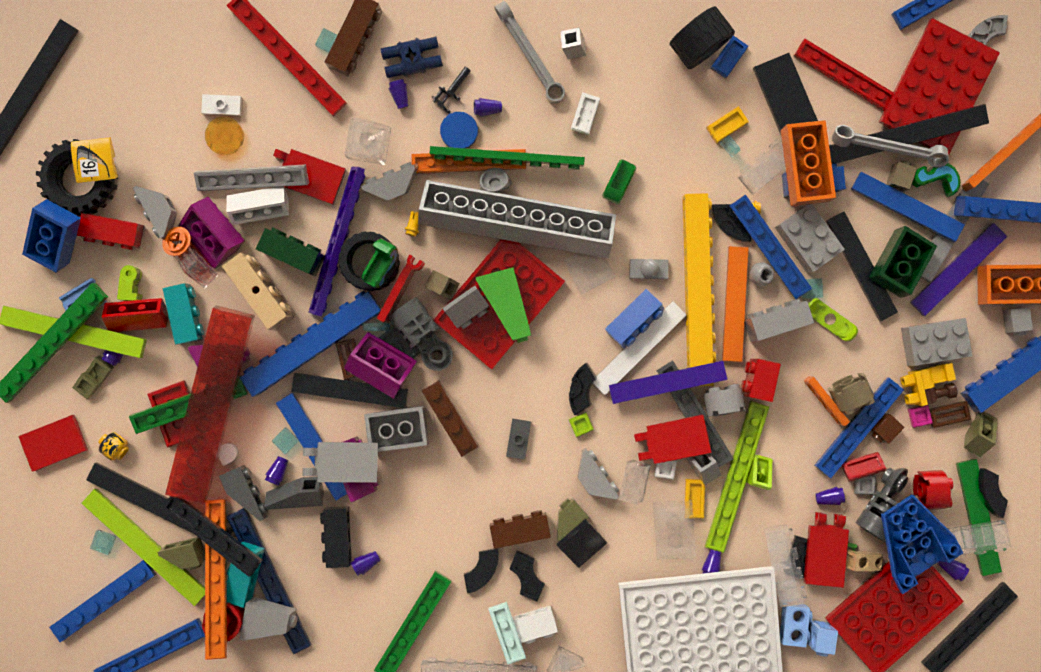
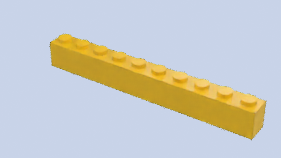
[682,193,716,387]

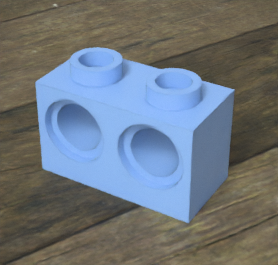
[779,602,812,647]
[807,620,838,657]

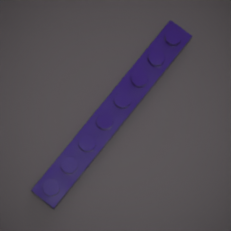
[308,167,365,317]

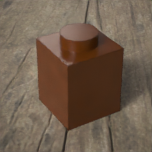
[871,413,905,444]

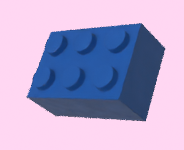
[22,199,81,273]

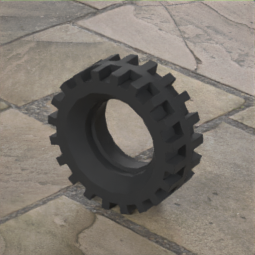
[36,139,118,215]

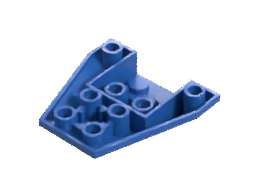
[881,495,963,594]

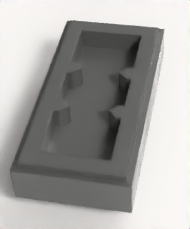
[506,418,531,460]

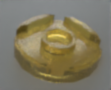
[205,117,244,155]

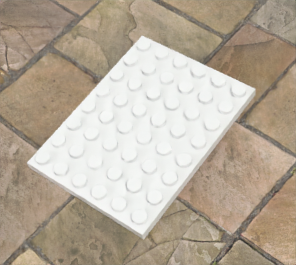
[618,566,783,672]

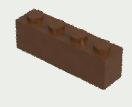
[325,0,382,77]
[422,380,479,457]

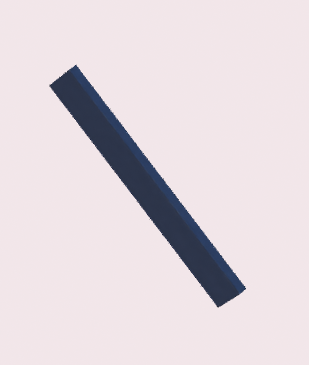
[226,508,312,655]

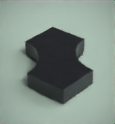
[509,550,545,601]

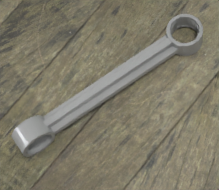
[494,1,565,104]
[832,125,949,167]

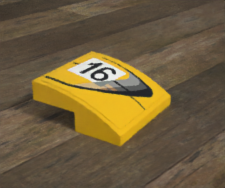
[71,137,118,183]

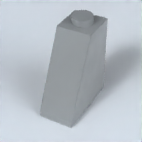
[240,597,297,641]

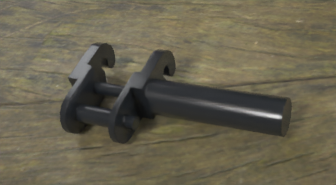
[432,66,471,114]

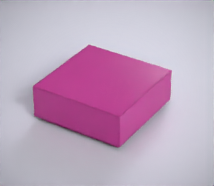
[908,405,933,428]

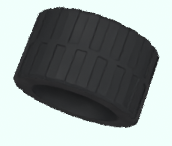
[669,6,735,69]
[338,231,400,291]

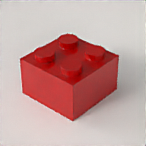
[741,359,781,402]

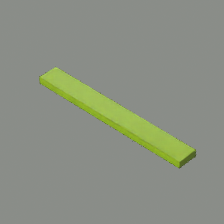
[0,306,147,358]
[705,401,769,553]
[81,488,205,606]

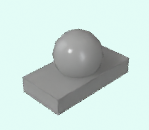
[629,259,669,279]

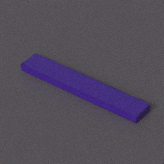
[910,223,1008,316]
[609,361,728,404]

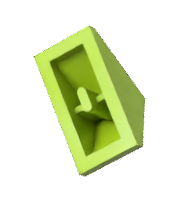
[746,454,773,490]

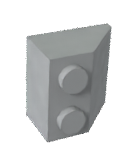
[443,286,489,329]

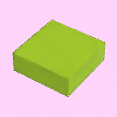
[568,412,594,437]

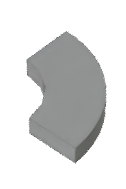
[968,15,1008,45]

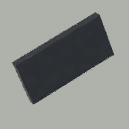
[753,53,818,135]

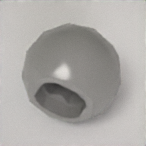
[749,262,774,287]

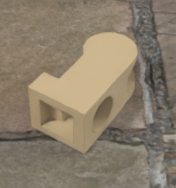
[846,550,883,571]

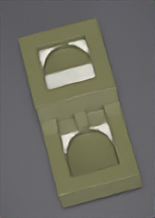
[72,356,114,399]

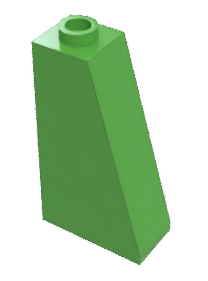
[476,268,531,343]

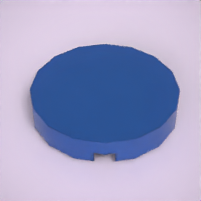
[440,111,478,149]

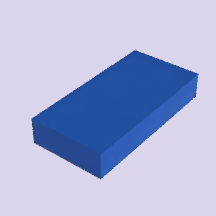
[711,35,748,78]

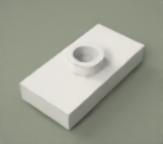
[571,92,600,136]
[201,94,242,116]

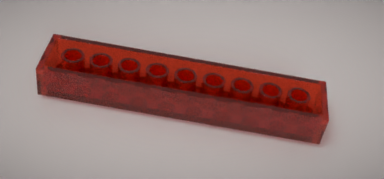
[165,305,255,504]

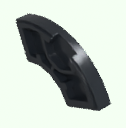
[711,204,751,242]
[569,363,597,415]
[978,468,1008,518]
[464,548,499,594]

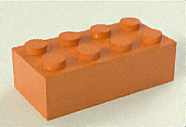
[781,120,836,206]
[977,264,1041,305]

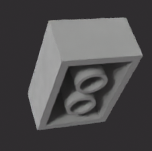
[775,204,845,273]
[744,299,814,342]
[901,318,972,366]
[364,406,429,452]

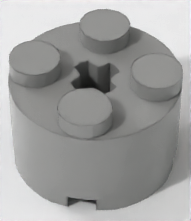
[704,384,746,417]

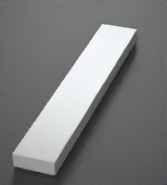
[593,301,686,395]

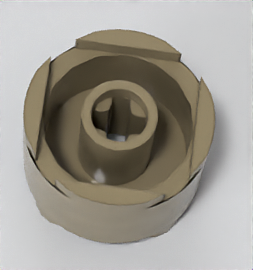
[828,373,875,415]

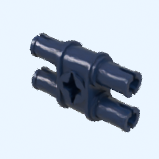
[380,36,443,78]

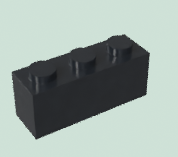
[320,506,352,568]

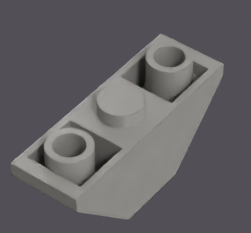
[361,162,418,201]
[133,186,177,239]
[577,448,619,500]

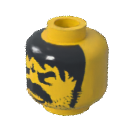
[98,432,129,461]

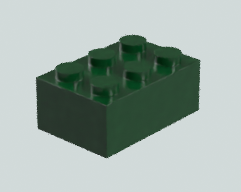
[869,226,937,298]
[256,227,325,276]

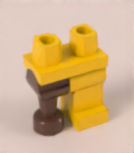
[900,363,958,406]

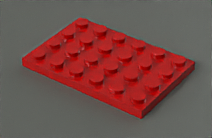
[878,18,1000,156]
[434,239,565,369]
[825,561,964,672]

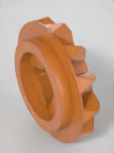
[162,227,192,257]

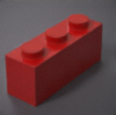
[77,213,144,250]
[101,298,169,332]

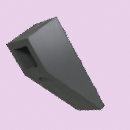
[219,465,268,521]
[264,477,324,510]

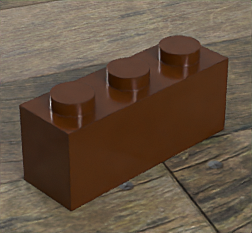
[490,510,551,549]

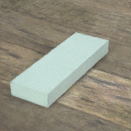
[488,601,526,665]

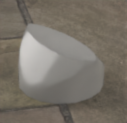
[480,168,512,193]

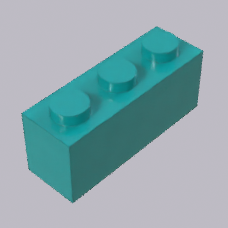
[162,283,204,345]
[227,541,264,608]

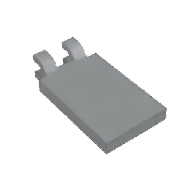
[302,442,378,482]

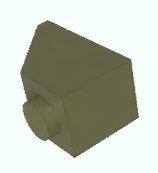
[964,411,997,457]
[557,498,589,542]
[157,537,205,570]

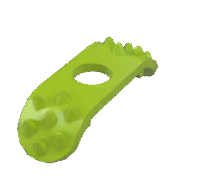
[808,298,858,342]

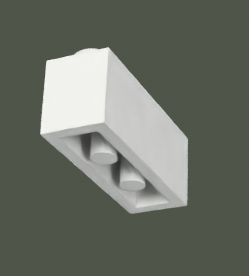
[227,186,289,225]
[512,605,558,644]

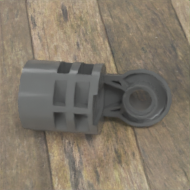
[388,297,453,371]
[855,468,908,543]

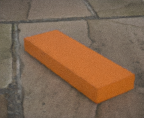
[804,376,850,426]

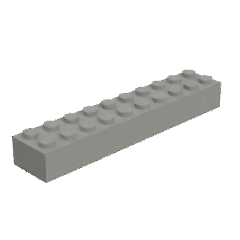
[418,180,616,259]

